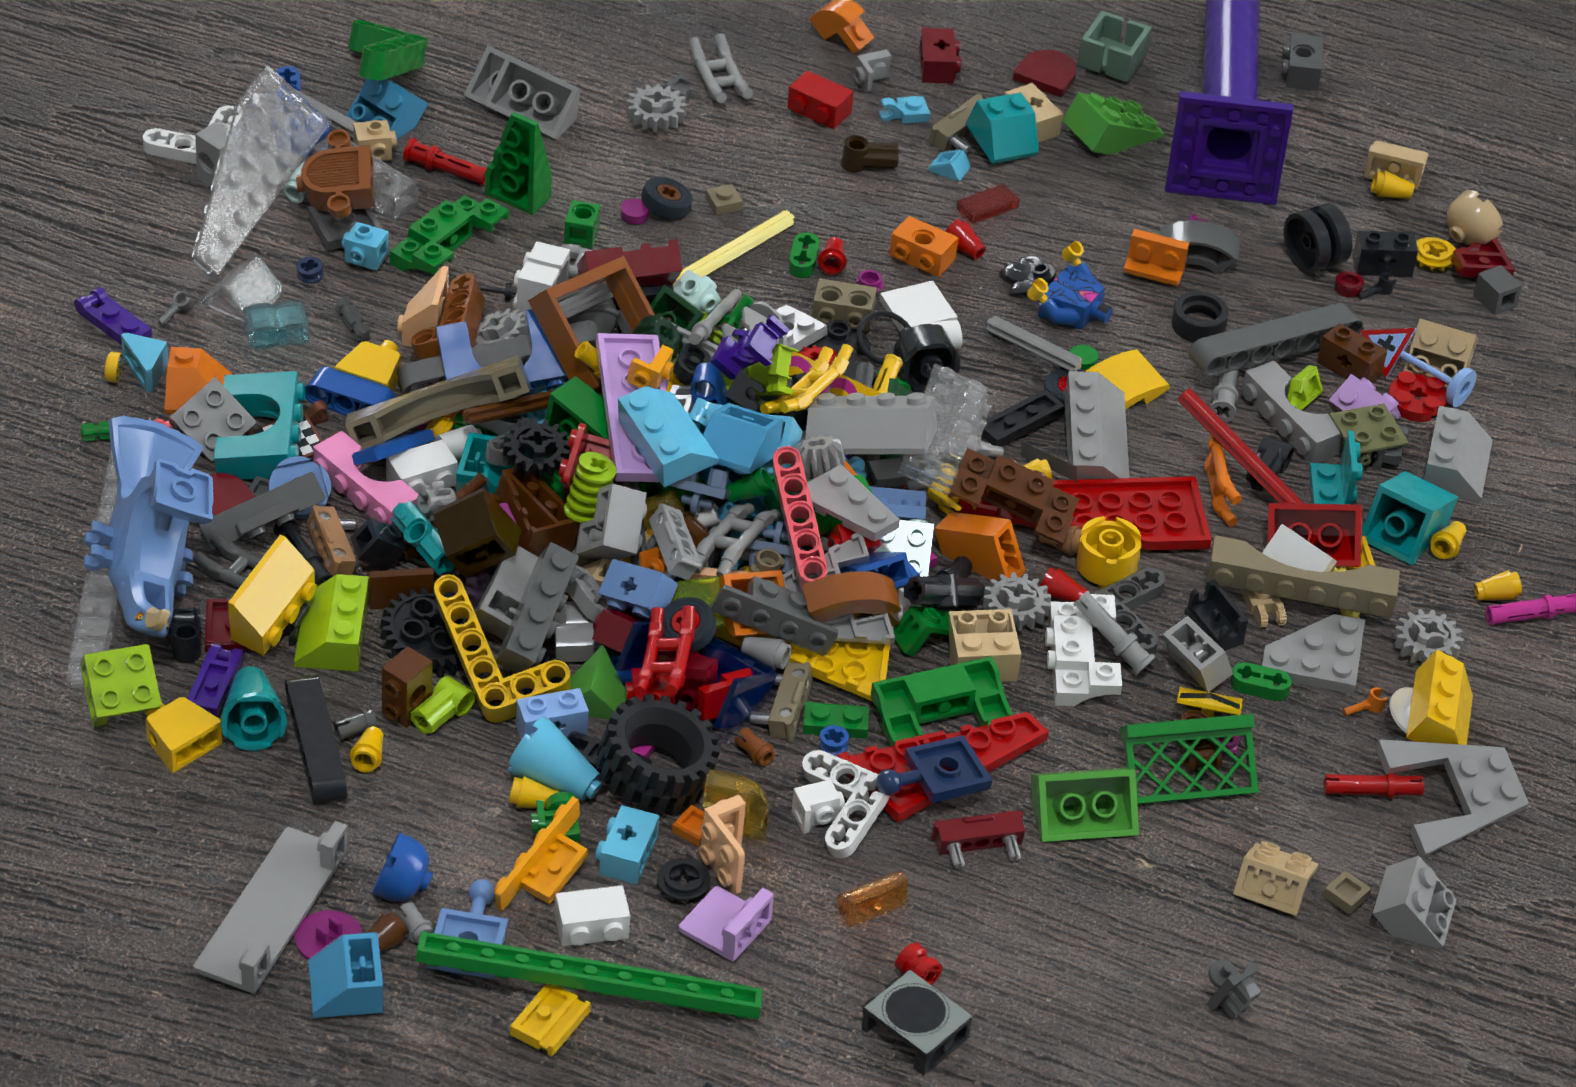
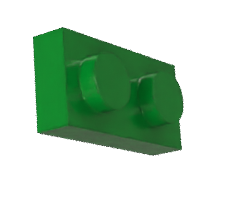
[803,702,869,739]

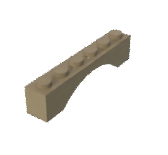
[345,355,530,450]
[1206,535,1400,618]

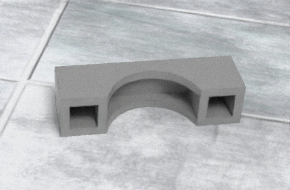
[1242,361,1344,463]

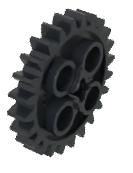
[379,587,483,676]

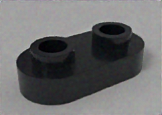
[673,343,711,385]

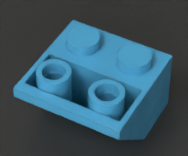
[346,78,429,139]
[703,403,783,474]
[308,932,383,1018]

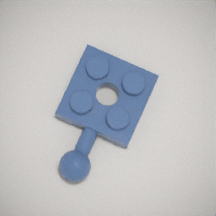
[426,879,509,979]

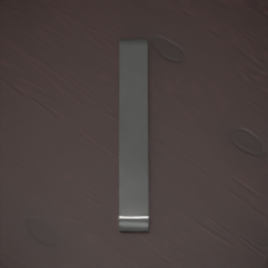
[1188,303,1364,377]
[397,320,600,395]

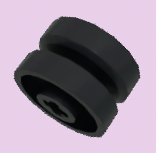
[1283,203,1353,274]

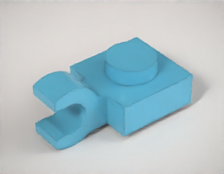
[879,96,930,124]

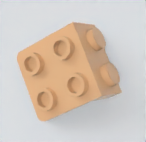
[699,795,746,895]

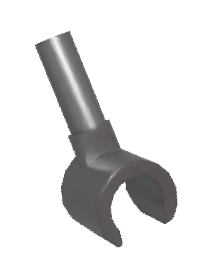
[158,291,194,326]

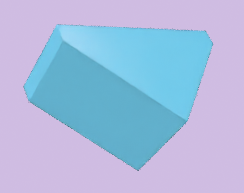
[121,333,168,393]

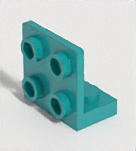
[1308,430,1362,504]

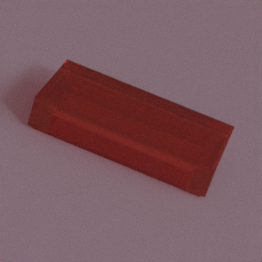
[956,184,1020,224]

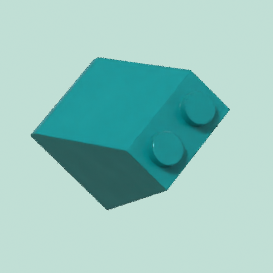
[1363,471,1459,565]

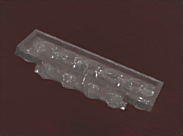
[897,364,992,497]

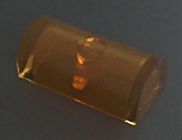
[837,871,908,927]

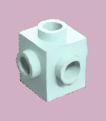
[673,269,722,315]

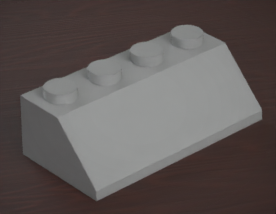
[1064,371,1130,480]
[805,392,937,454]

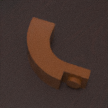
[802,571,901,627]

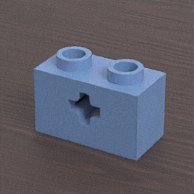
[598,559,678,620]

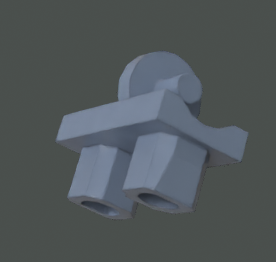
[669,468,732,516]
[747,521,807,573]

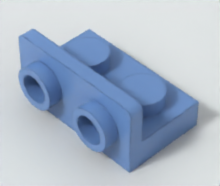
[869,486,927,521]

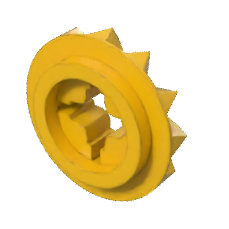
[1416,237,1456,272]

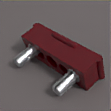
[931,810,1025,868]

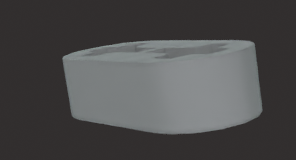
[566,566,612,621]

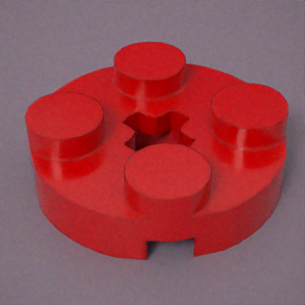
[1388,371,1447,422]

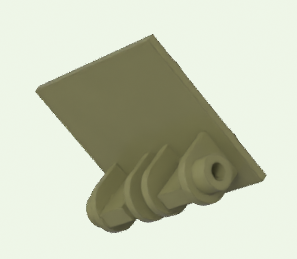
[1329,403,1409,466]

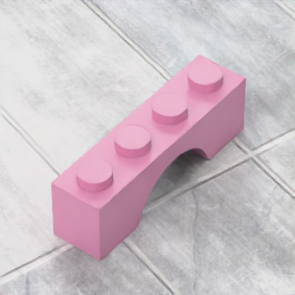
[313,431,418,526]

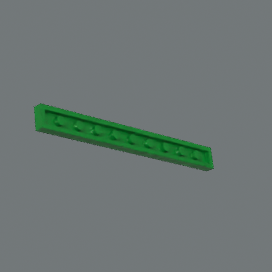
[415,931,763,1019]

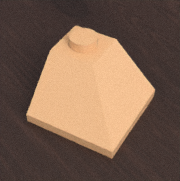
[397,266,449,347]

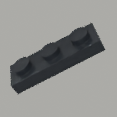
[977,389,1065,447]

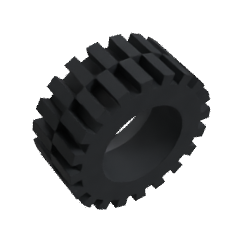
[596,694,720,815]

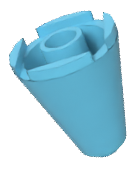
[507,717,602,801]

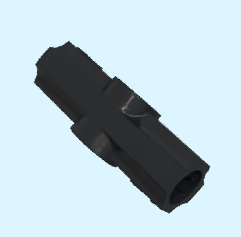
[904,574,984,608]

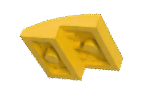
[1086,349,1171,410]

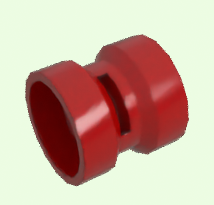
[895,942,943,986]

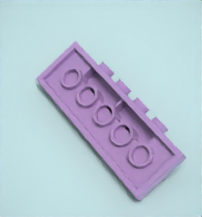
[596,333,668,482]

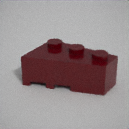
[577,239,683,288]

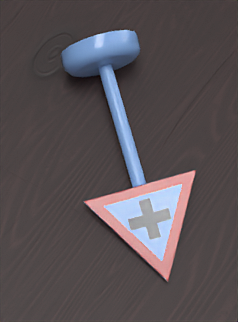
[1360,328,1477,407]

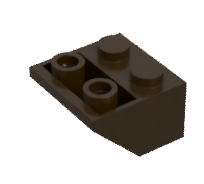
[433,488,522,578]

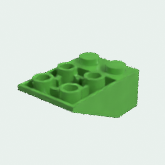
[1063,93,1165,155]

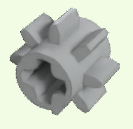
[417,481,456,521]

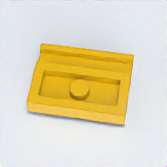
[510,984,591,1056]

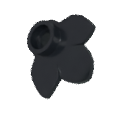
[999,256,1056,295]
[813,320,871,361]

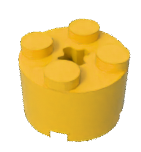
[1075,517,1142,589]

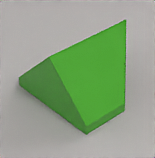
[571,645,627,720]

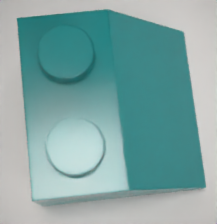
[965,92,1039,164]

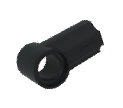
[1246,435,1294,491]

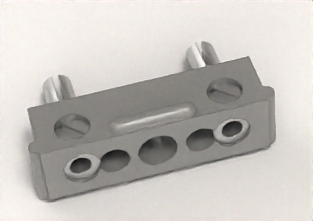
[645,503,702,580]

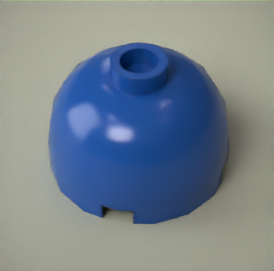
[372,833,433,902]

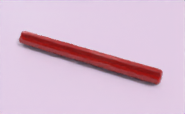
[1178,388,1305,504]

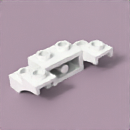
[1045,594,1122,706]

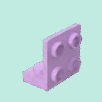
[679,886,774,962]

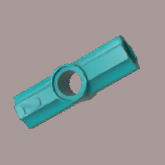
[391,500,455,575]

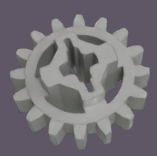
[626,84,687,132]
[475,308,528,347]
[982,572,1051,631]
[1393,609,1464,664]

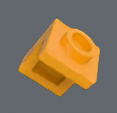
[627,345,675,389]

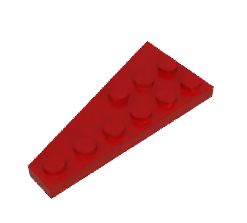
[837,712,1049,823]

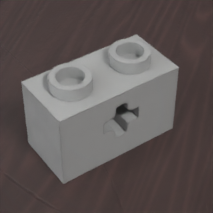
[1163,616,1233,692]

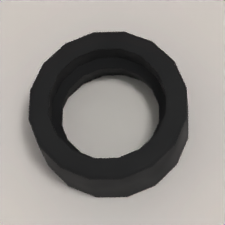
[1172,291,1229,342]

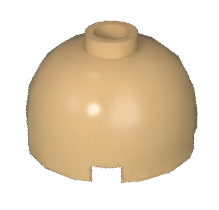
[1446,190,1503,246]

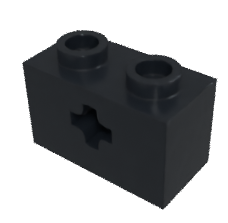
[1353,231,1418,277]

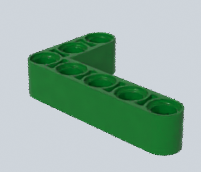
[348,20,428,80]

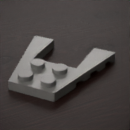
[1374,740,1529,859]

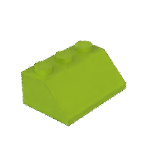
[294,574,369,672]

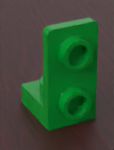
[893,605,949,656]

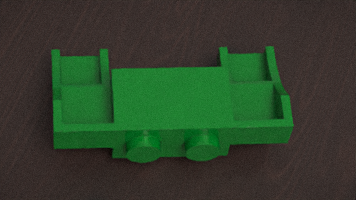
[390,195,509,275]
[871,656,1014,746]

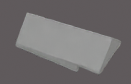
[464,45,581,140]

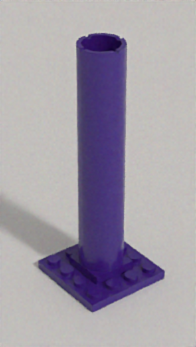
[1165,0,1293,205]

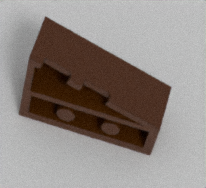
[495,467,581,557]

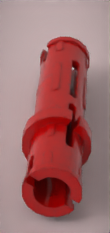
[1323,773,1424,798]

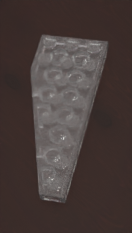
[191,65,331,278]

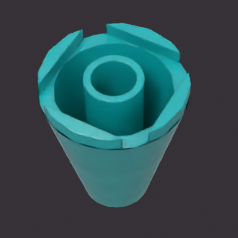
[220,666,287,751]

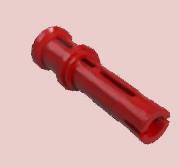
[403,137,487,186]

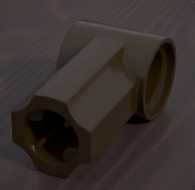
[841,135,899,173]

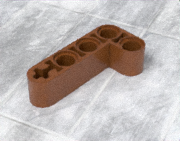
[410,273,485,360]

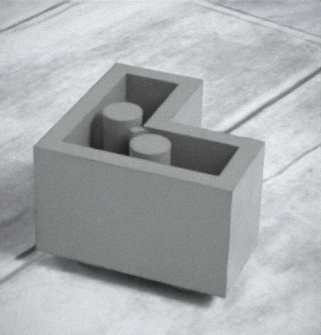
[575,484,647,560]

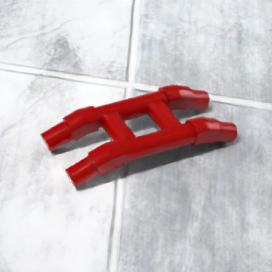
[633,606,695,698]

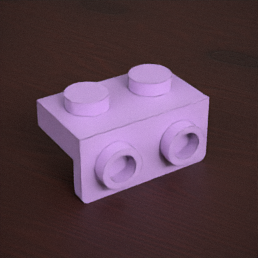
[1329,374,1401,420]

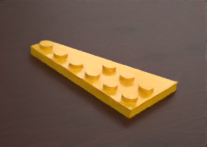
[707,598,893,701]

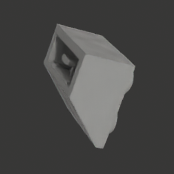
[1373,856,1457,949]

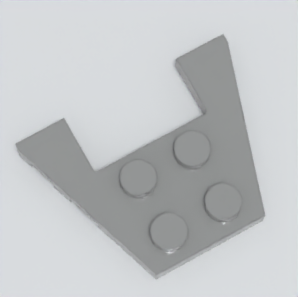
[783,533,895,644]

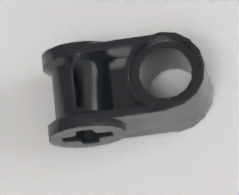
[168,604,201,663]

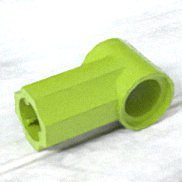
[411,676,476,735]

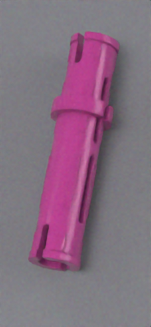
[1485,593,1576,625]

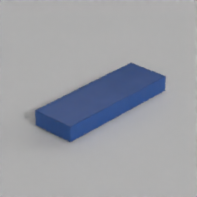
[352,429,435,465]

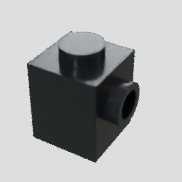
[350,517,406,571]

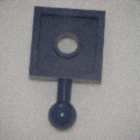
[876,735,992,803]

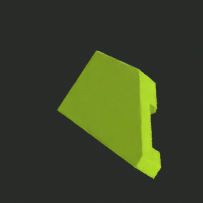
[1287,365,1323,410]

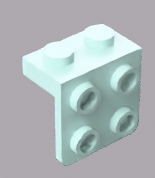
[874,519,934,576]

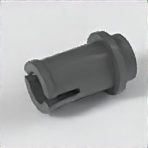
[333,708,378,741]

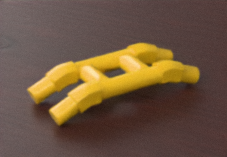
[760,344,853,415]

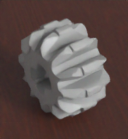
[793,435,845,479]

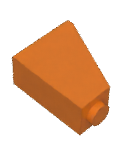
[934,512,1026,581]

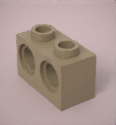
[812,278,877,332]

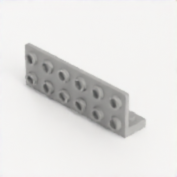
[193,821,348,994]

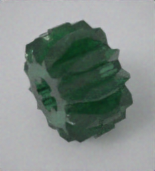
[632,313,684,362]

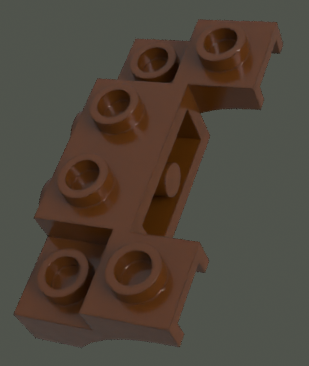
[947,448,1079,548]

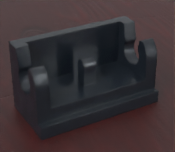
[725,369,766,412]
[1184,580,1248,651]

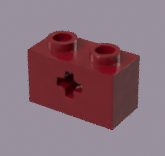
[919,27,961,84]

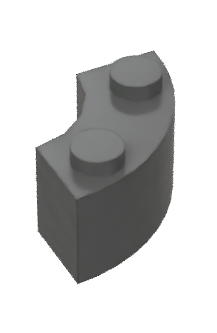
[1160,220,1241,274]

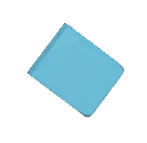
[929,150,971,181]

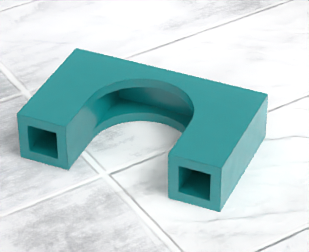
[214,371,306,480]

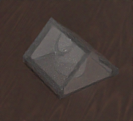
[201,255,284,325]

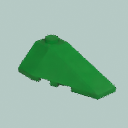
[485,112,552,215]

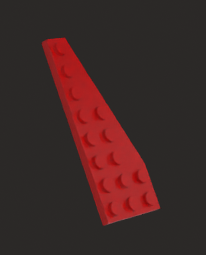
[957,476,1212,550]

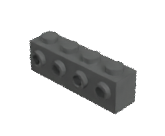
[495,542,579,673]

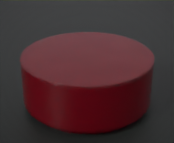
[1334,271,1364,298]

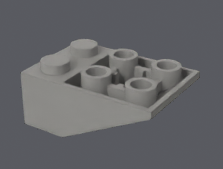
[474,546,538,640]

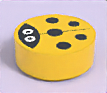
[104,352,124,383]

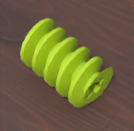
[564,452,617,523]

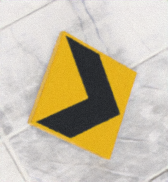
[1177,687,1243,718]

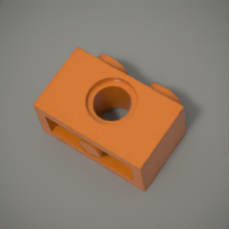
[889,216,958,277]

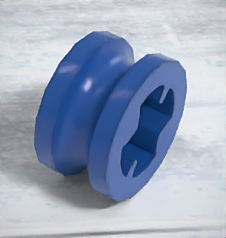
[819,725,849,756]

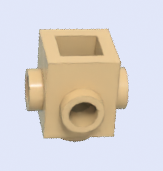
[353,120,397,162]

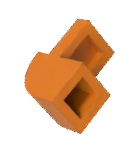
[809,0,875,54]

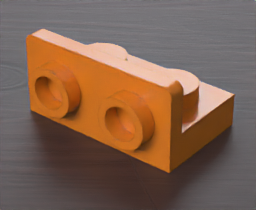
[1123,228,1190,286]

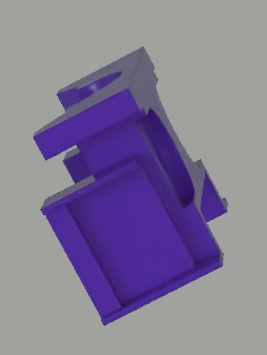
[710,314,790,380]

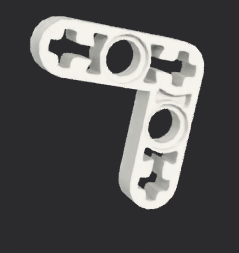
[143,106,241,164]
[802,750,890,858]

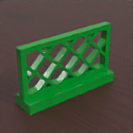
[1119,714,1259,804]

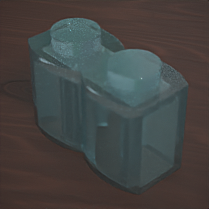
[244,300,309,349]

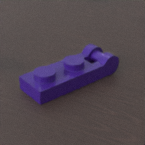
[74,287,152,345]
[187,644,245,717]

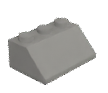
[1423,406,1493,503]

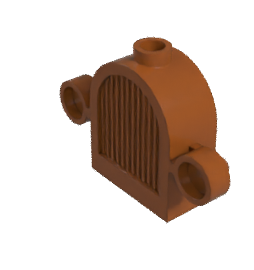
[296,129,375,219]

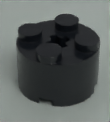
[893,324,961,393]

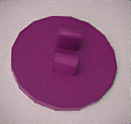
[294,910,363,960]

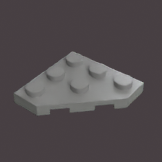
[1262,614,1365,694]

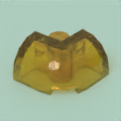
[703,769,770,842]

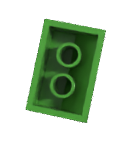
[1030,768,1139,842]

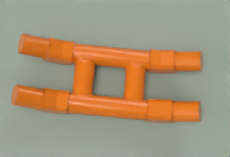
[1204,435,1242,527]

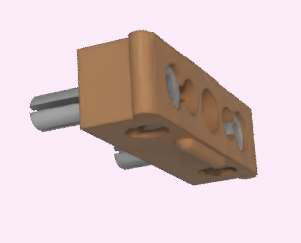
[306,504,370,576]

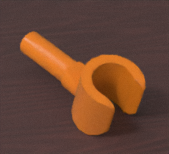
[1343,687,1388,716]

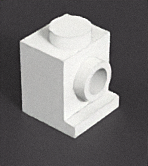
[792,779,845,834]

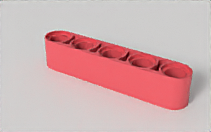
[773,446,827,592]

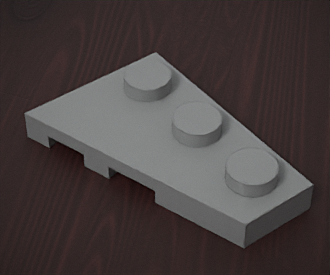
[792,464,900,542]

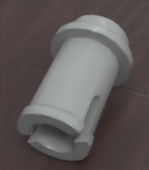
[396,902,434,944]

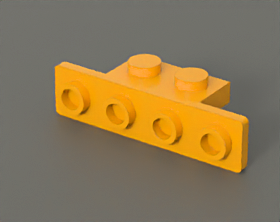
[494,797,588,912]

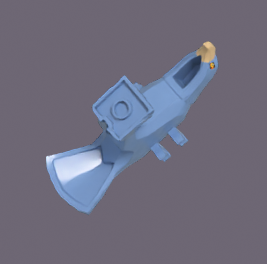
[84,415,214,638]

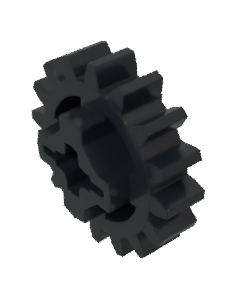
[502,418,570,479]

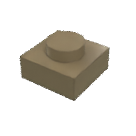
[705,184,743,215]
[1323,870,1372,915]

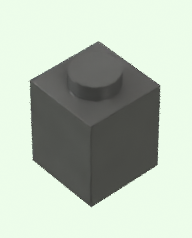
[1474,266,1522,315]

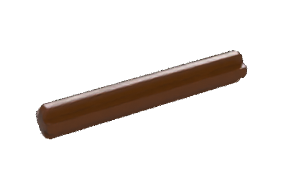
[462,390,554,426]

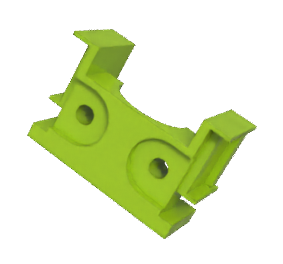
[722,344,799,396]

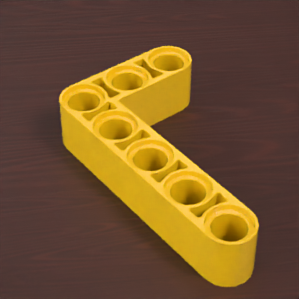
[434,574,572,723]

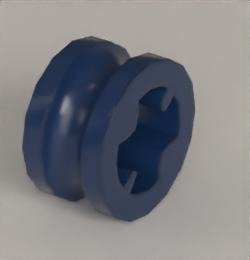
[296,257,324,284]

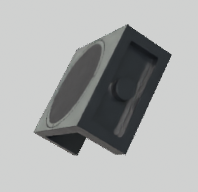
[862,970,972,1076]

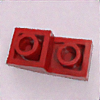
[698,668,752,721]

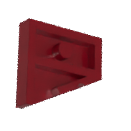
[1450,238,1515,278]

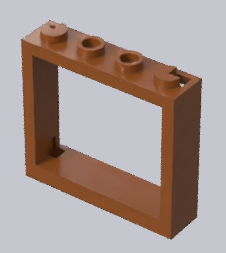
[528,256,674,394]

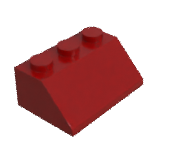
[1268,503,1363,567]

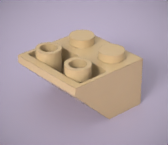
[1404,319,1478,388]
[948,609,1021,682]

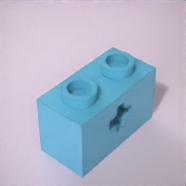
[595,805,660,885]

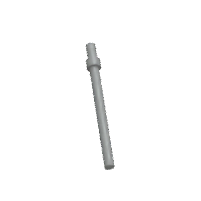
[689,289,742,345]

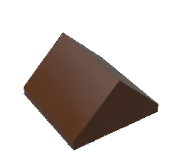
[366,568,434,610]

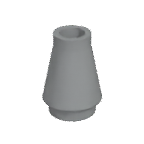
[741,636,791,670]

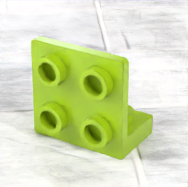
[80,644,161,727]

